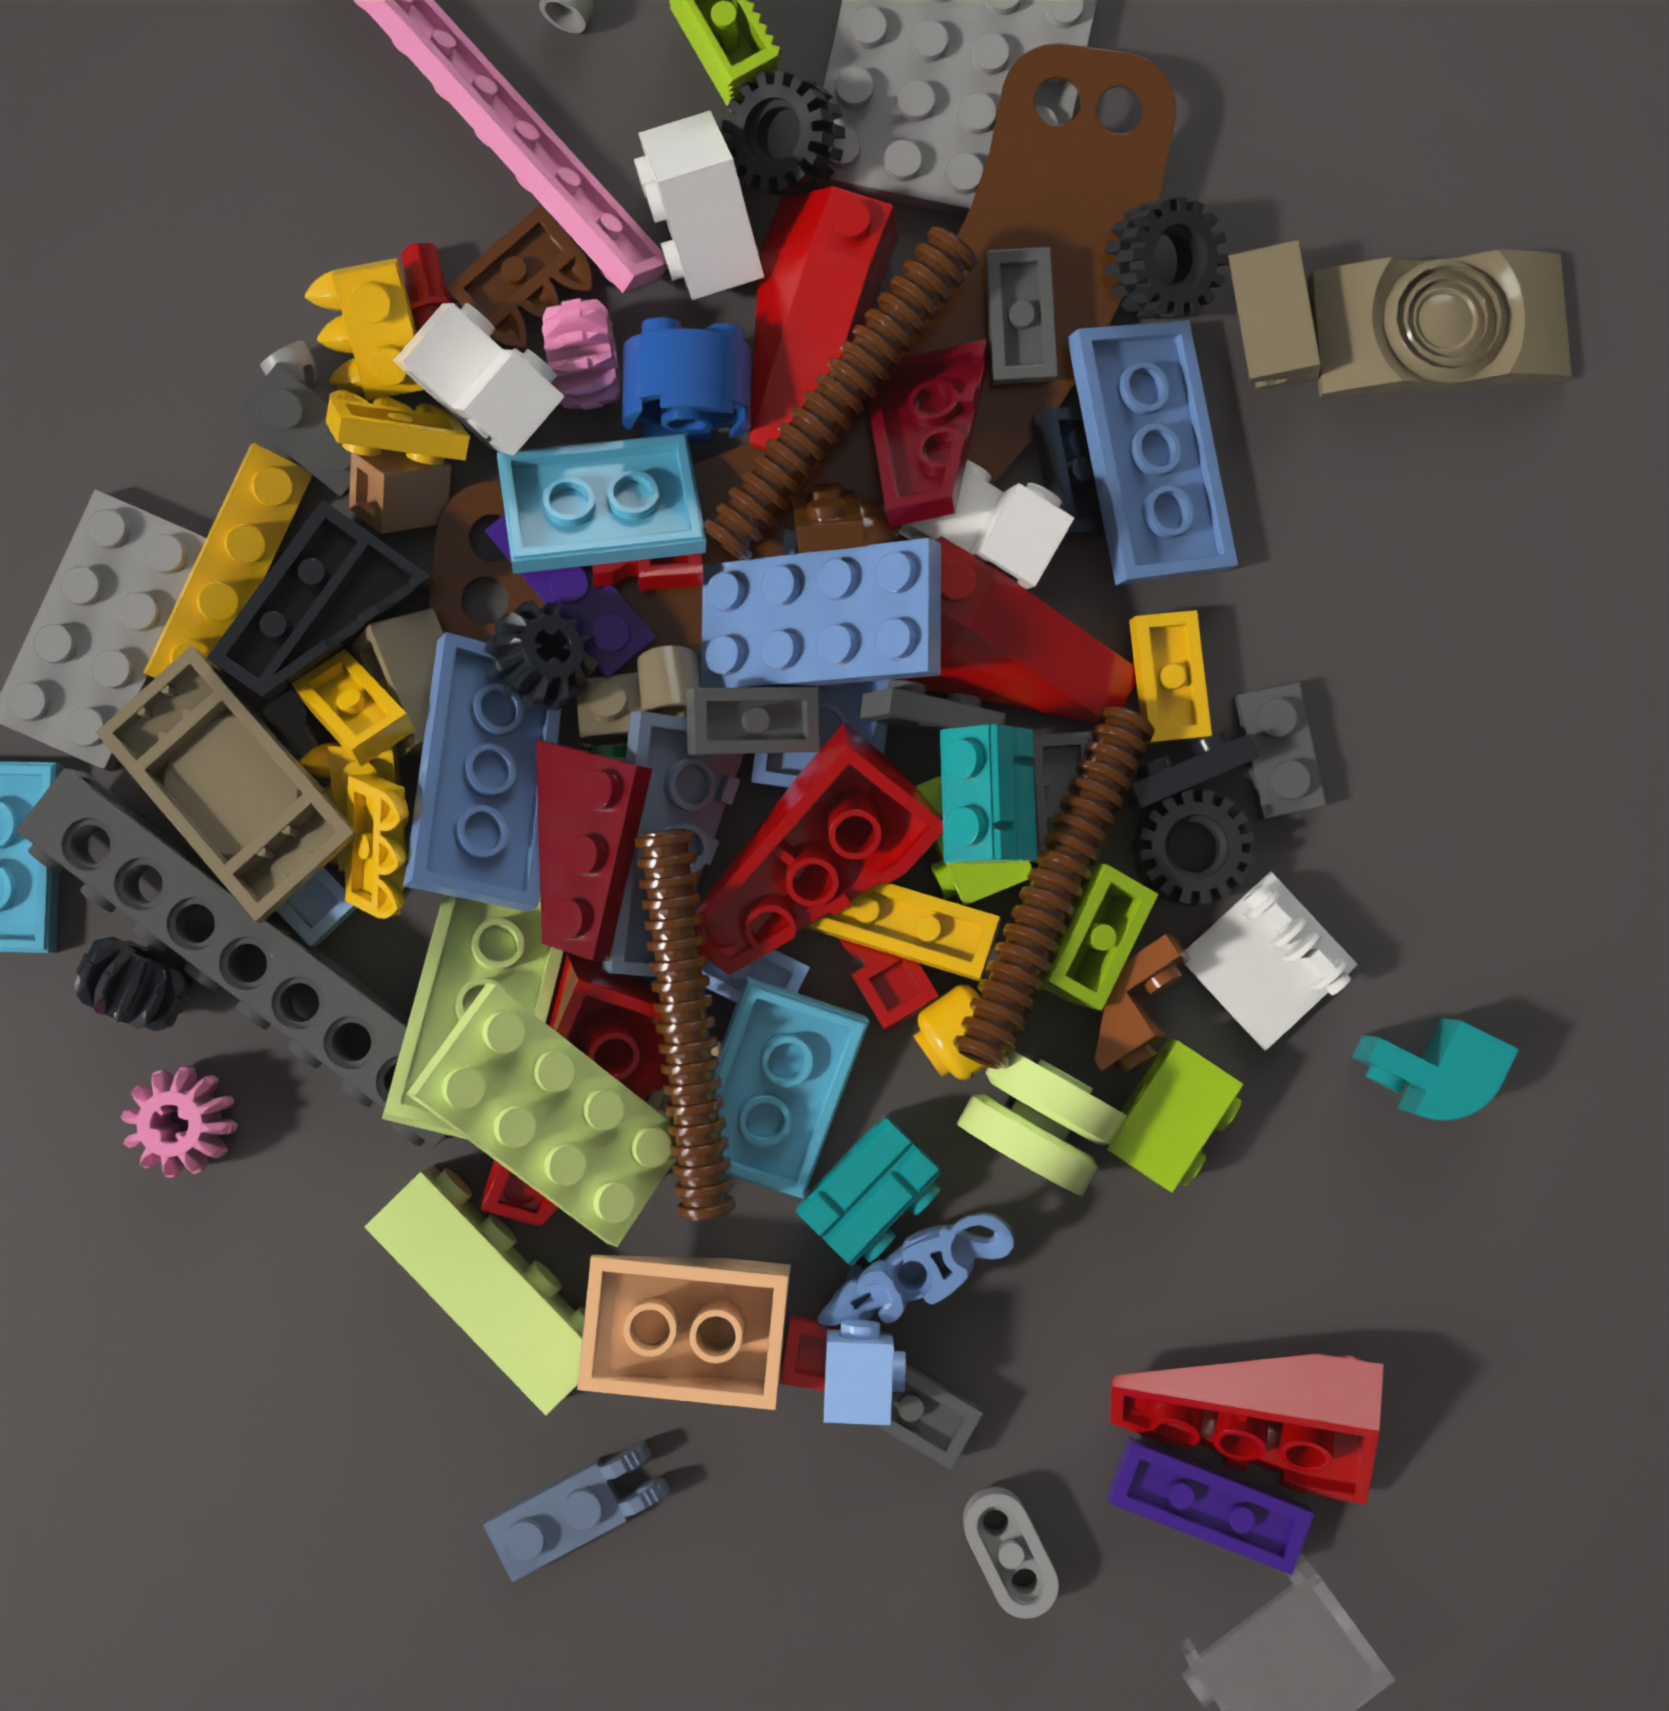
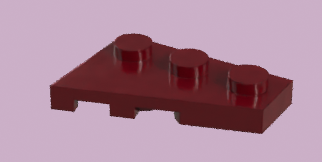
[867,339,990,527]
[536,739,653,961]

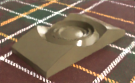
[1309,249,1572,398]
[95,646,359,923]

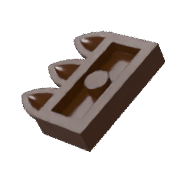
[446,205,592,348]
[791,483,900,553]

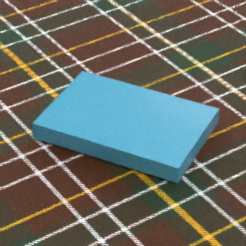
[497,434,706,574]
[0,761,64,953]
[714,976,869,1199]

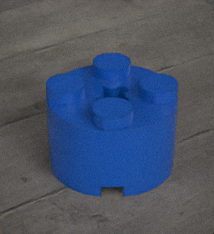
[622,317,751,442]

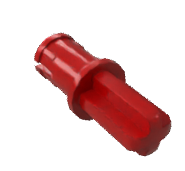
[401,242,457,331]

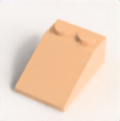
[577,1255,791,1410]

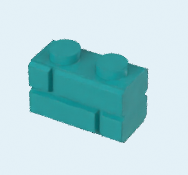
[940,724,1037,864]
[795,1114,942,1266]

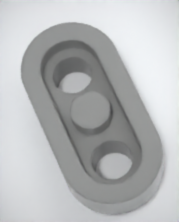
[963,1487,1059,1619]

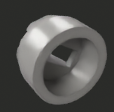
[539,0,594,33]
[260,340,318,389]

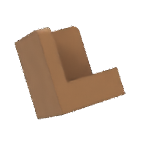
[349,449,451,534]

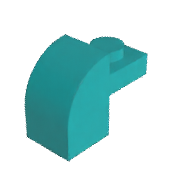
[1351,1018,1519,1120]

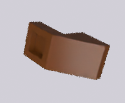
[1094,934,1191,1075]

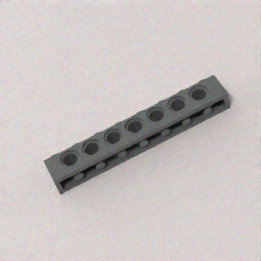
[15,768,448,1148]

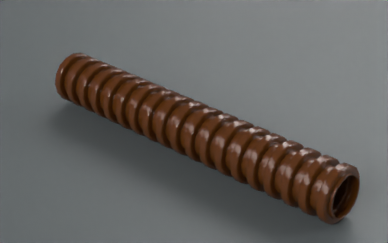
[703,227,977,561]
[953,706,1155,1069]
[634,829,736,1221]

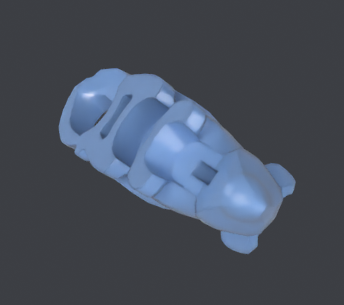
[817,1212,1015,1326]

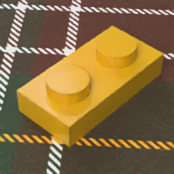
[1129,610,1212,745]
[291,649,416,767]

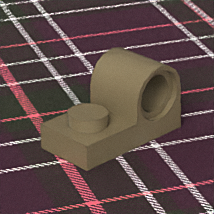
[577,646,701,748]

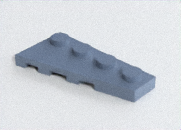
[601,711,744,977]

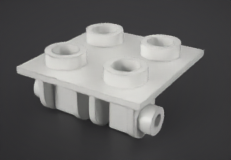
[1184,871,1358,1051]

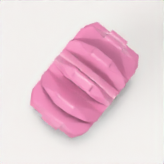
[542,298,622,410]
[120,1066,238,1177]

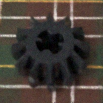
[484,600,598,712]
[72,937,194,1031]

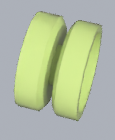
[957,1049,1127,1196]

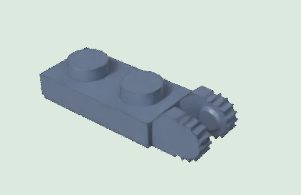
[483,1441,671,1582]

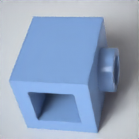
[824,1320,906,1425]

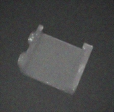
[1179,1553,1396,1711]

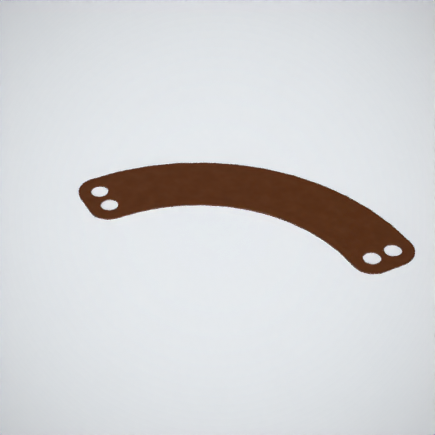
[428,43,1176,658]

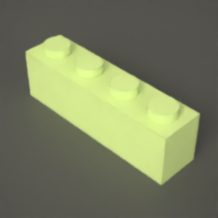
[364,1165,585,1415]

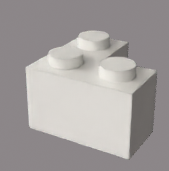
[634,111,764,300]
[393,303,565,456]
[899,460,1074,589]

